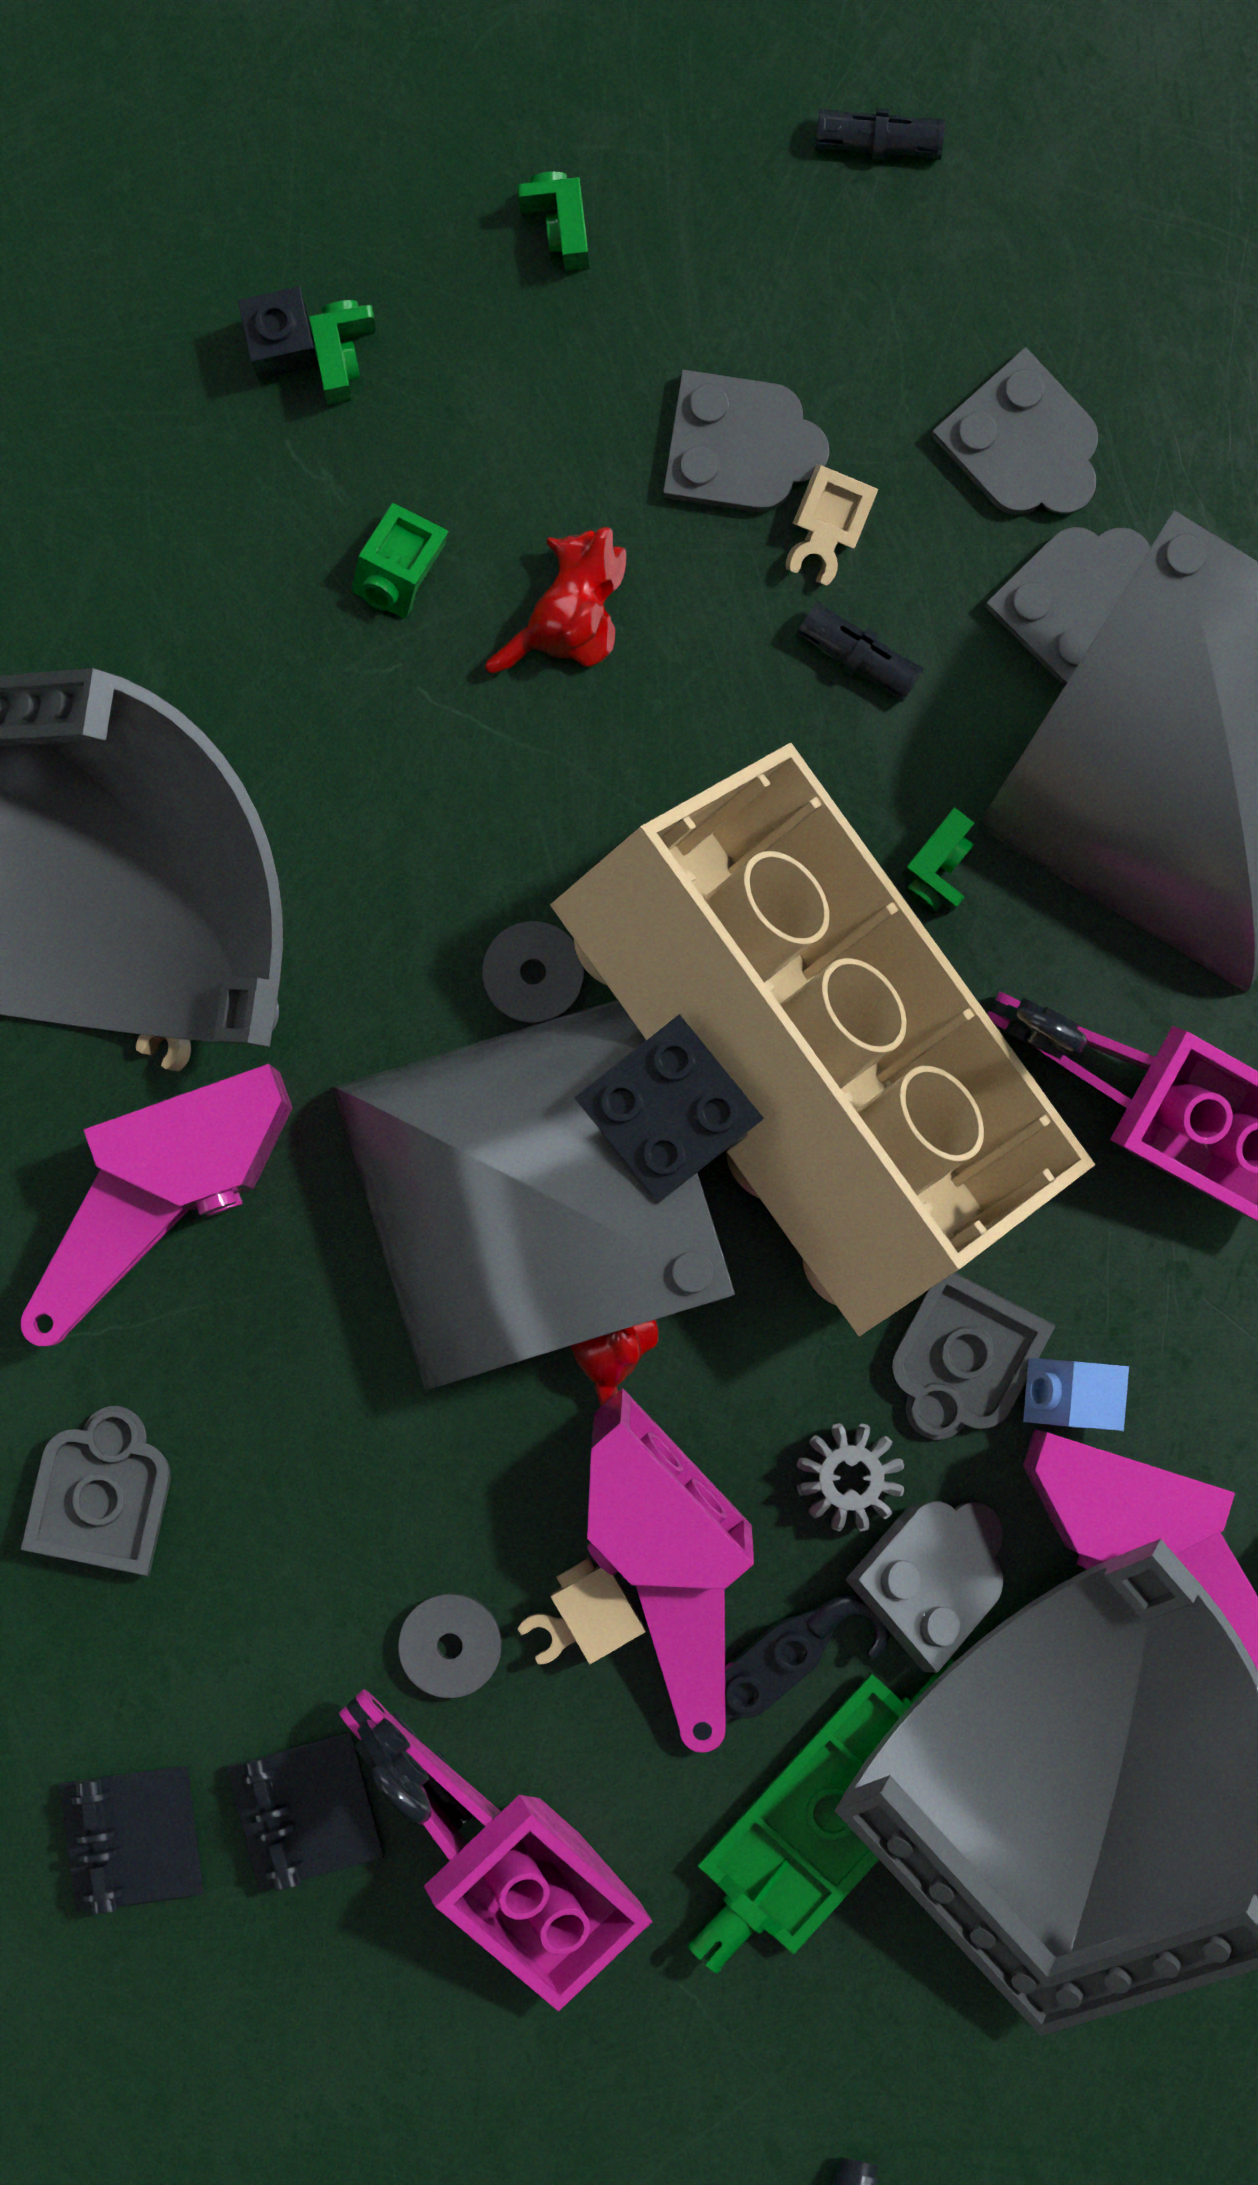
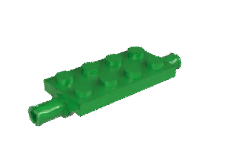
[687,1658,954,1974]

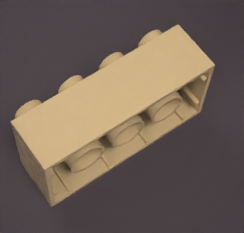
[550,743,1095,1336]

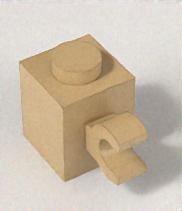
[518,1558,646,1664]

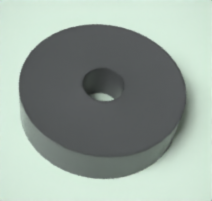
[482,921,584,1024]
[398,1593,502,1698]

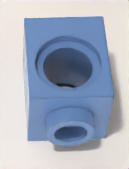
[1023,1358,1129,1431]

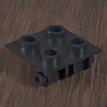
[574,1014,764,1203]
[226,1732,384,1892]
[59,1765,204,1914]

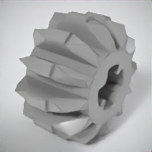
[796,1423,904,1531]

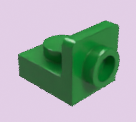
[517,171,590,271]
[309,300,376,405]
[351,503,449,618]
[902,807,974,912]

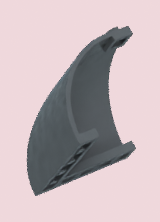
[977,510,1258,993]
[0,668,283,1047]
[333,1000,735,1391]
[835,1538,1258,2036]

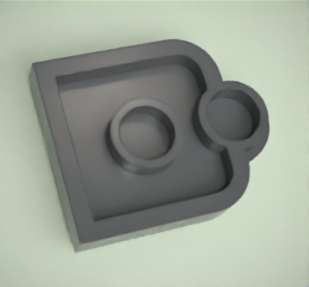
[931,347,1098,515]
[663,370,829,513]
[985,527,1151,687]
[892,1272,1055,1440]
[21,1406,171,1577]
[845,1502,1003,1673]

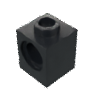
[237,286,319,380]

